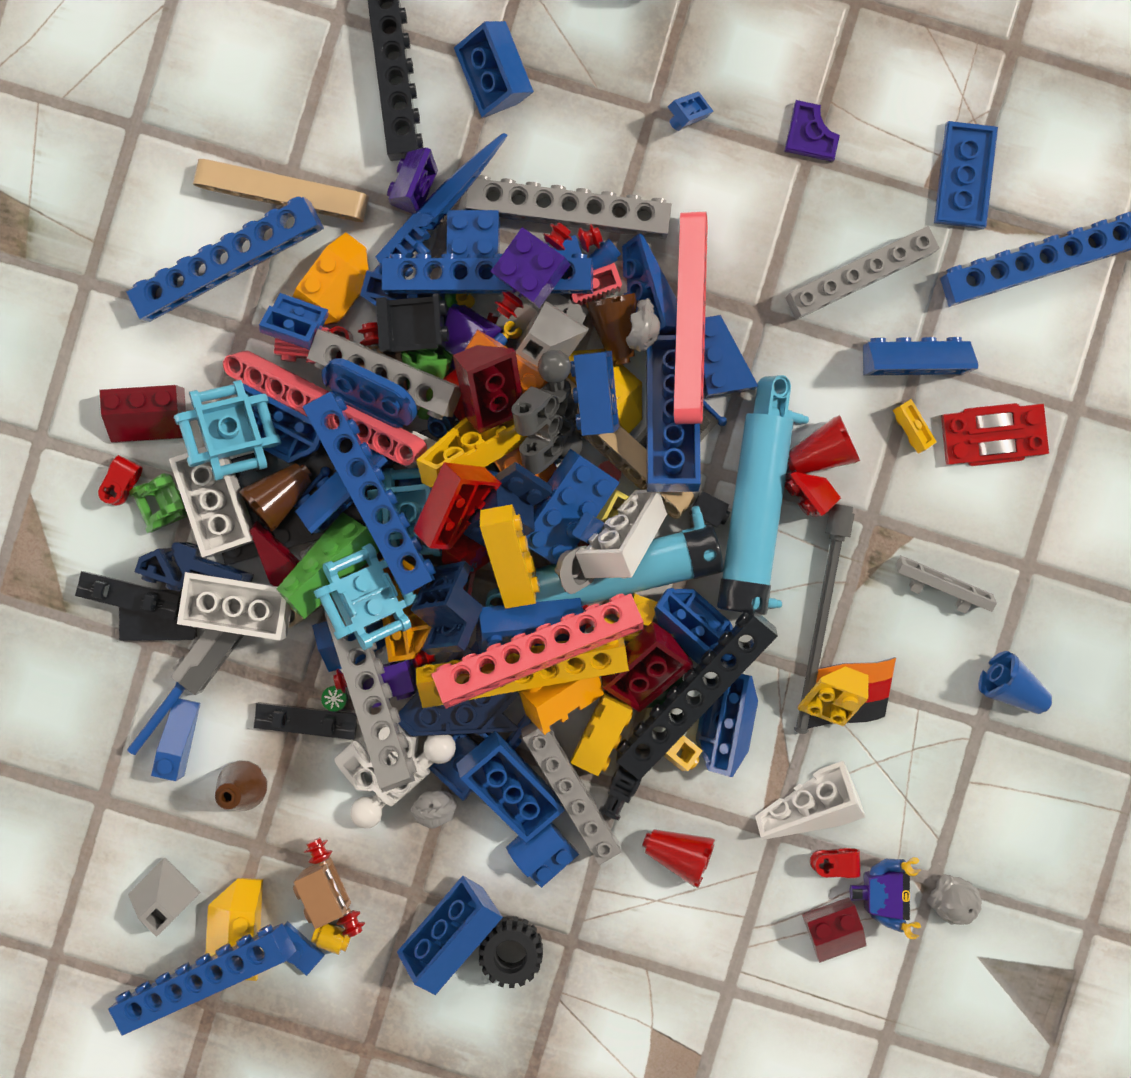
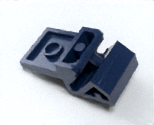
[134,542,254,592]

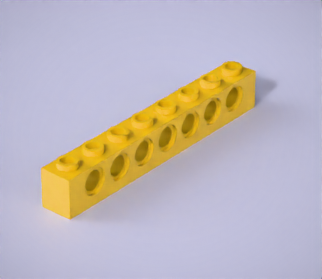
[416,637,629,708]

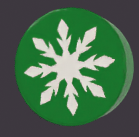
[321,685,348,712]

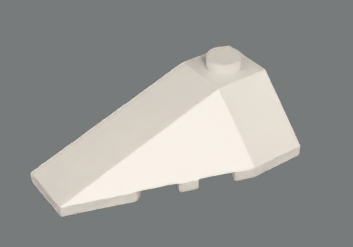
[755,761,865,840]

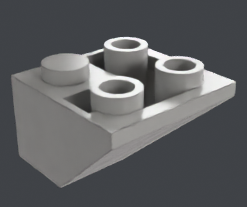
[515,301,589,366]
[128,858,201,937]

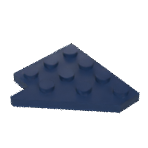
[398,646,519,736]

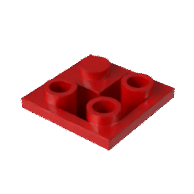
[784,472,841,517]

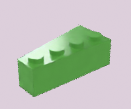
[276,512,380,619]

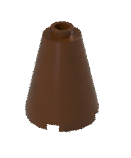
[586,293,636,365]
[239,463,313,531]
[215,760,268,811]

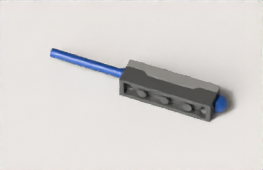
[127,628,244,755]

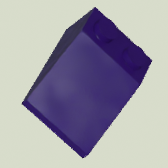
[387,147,438,214]

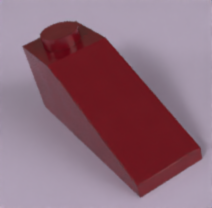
[250,521,300,587]

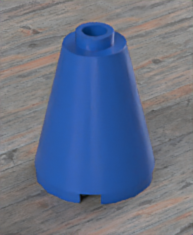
[978,651,1052,714]

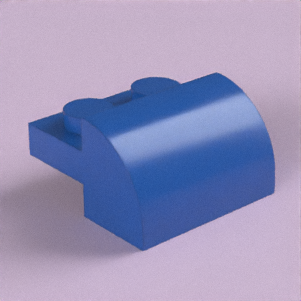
[259,293,328,350]
[506,822,579,888]

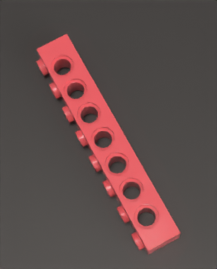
[432,594,644,709]

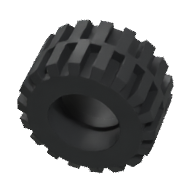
[478,916,543,988]

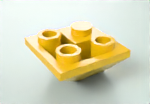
[798,666,868,727]

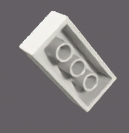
[169,447,254,557]

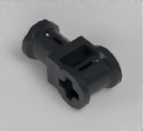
[599,765,642,821]

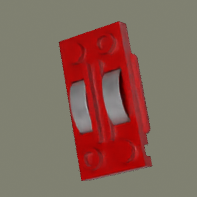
[941,403,1049,466]

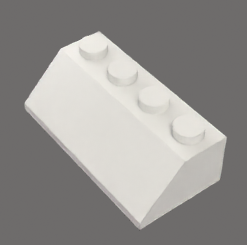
[177,572,291,640]

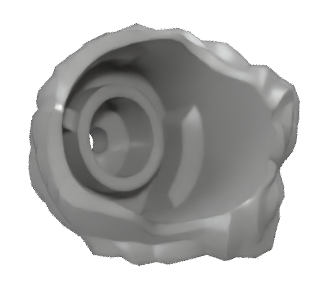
[626,298,660,352]
[410,791,457,829]
[927,874,982,925]

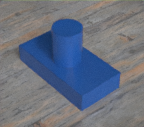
[668,91,714,131]
[284,921,325,976]

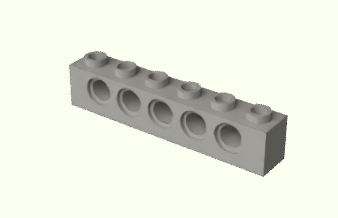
[785,226,940,320]
[307,329,461,420]
[521,722,621,865]

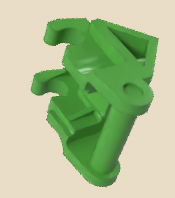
[129,473,188,533]

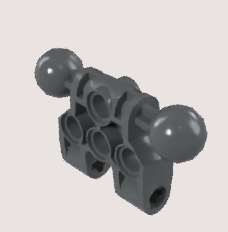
[512,350,583,474]

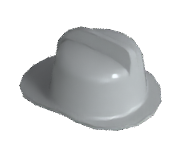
[555,546,595,594]

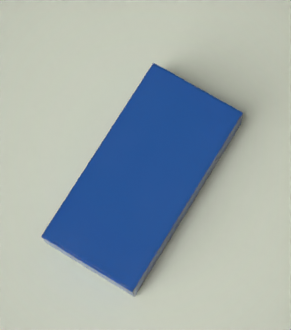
[572,512,605,544]

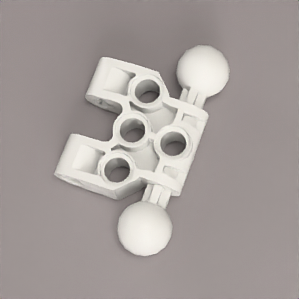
[335,723,456,828]

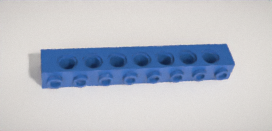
[126,196,324,322]
[940,212,1131,307]
[382,253,593,294]
[302,391,436,595]
[108,923,297,1036]

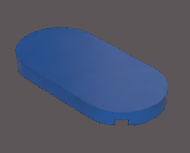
[322,358,417,428]

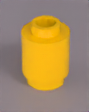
[311,923,351,955]

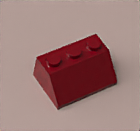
[453,345,523,434]
[99,385,186,443]
[601,622,693,712]

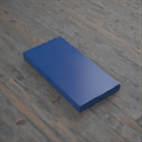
[934,121,998,229]

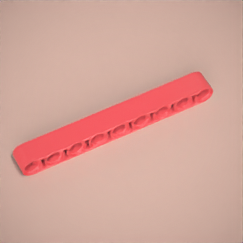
[674,211,708,424]
[223,350,427,466]

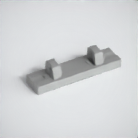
[896,555,997,614]

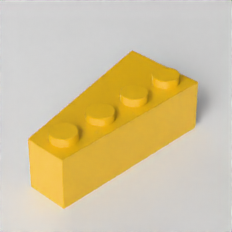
[416,417,527,488]
[480,504,540,609]

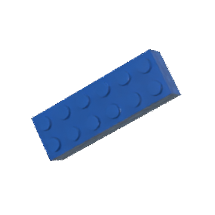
[646,335,701,492]

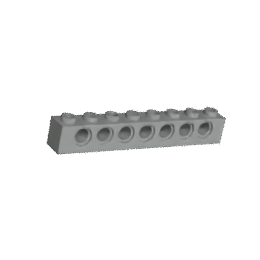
[465,175,672,239]
[322,595,417,792]

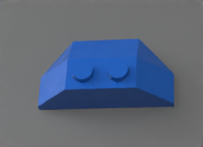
[243,383,321,463]
[654,588,734,664]
[695,674,758,777]

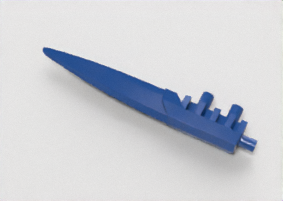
[372,133,508,277]

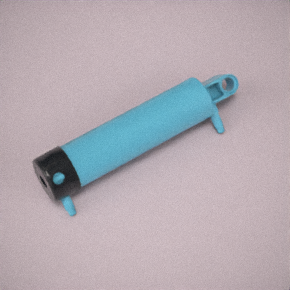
[717,375,809,615]
[486,506,724,607]

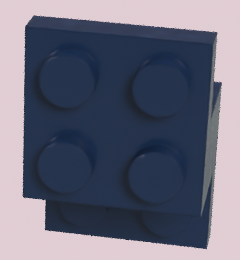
[463,462,553,548]
[411,561,483,655]

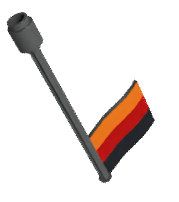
[794,504,896,734]

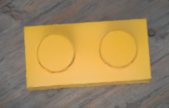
[892,399,937,454]

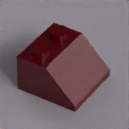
[802,897,867,963]

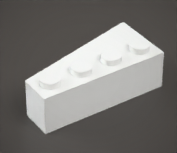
[575,489,668,579]

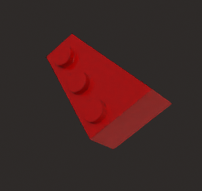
[413,462,502,550]

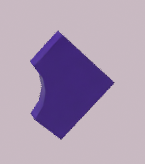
[784,100,840,162]

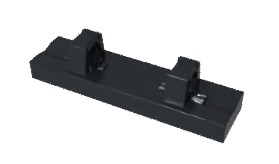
[75,571,181,620]
[254,702,358,740]

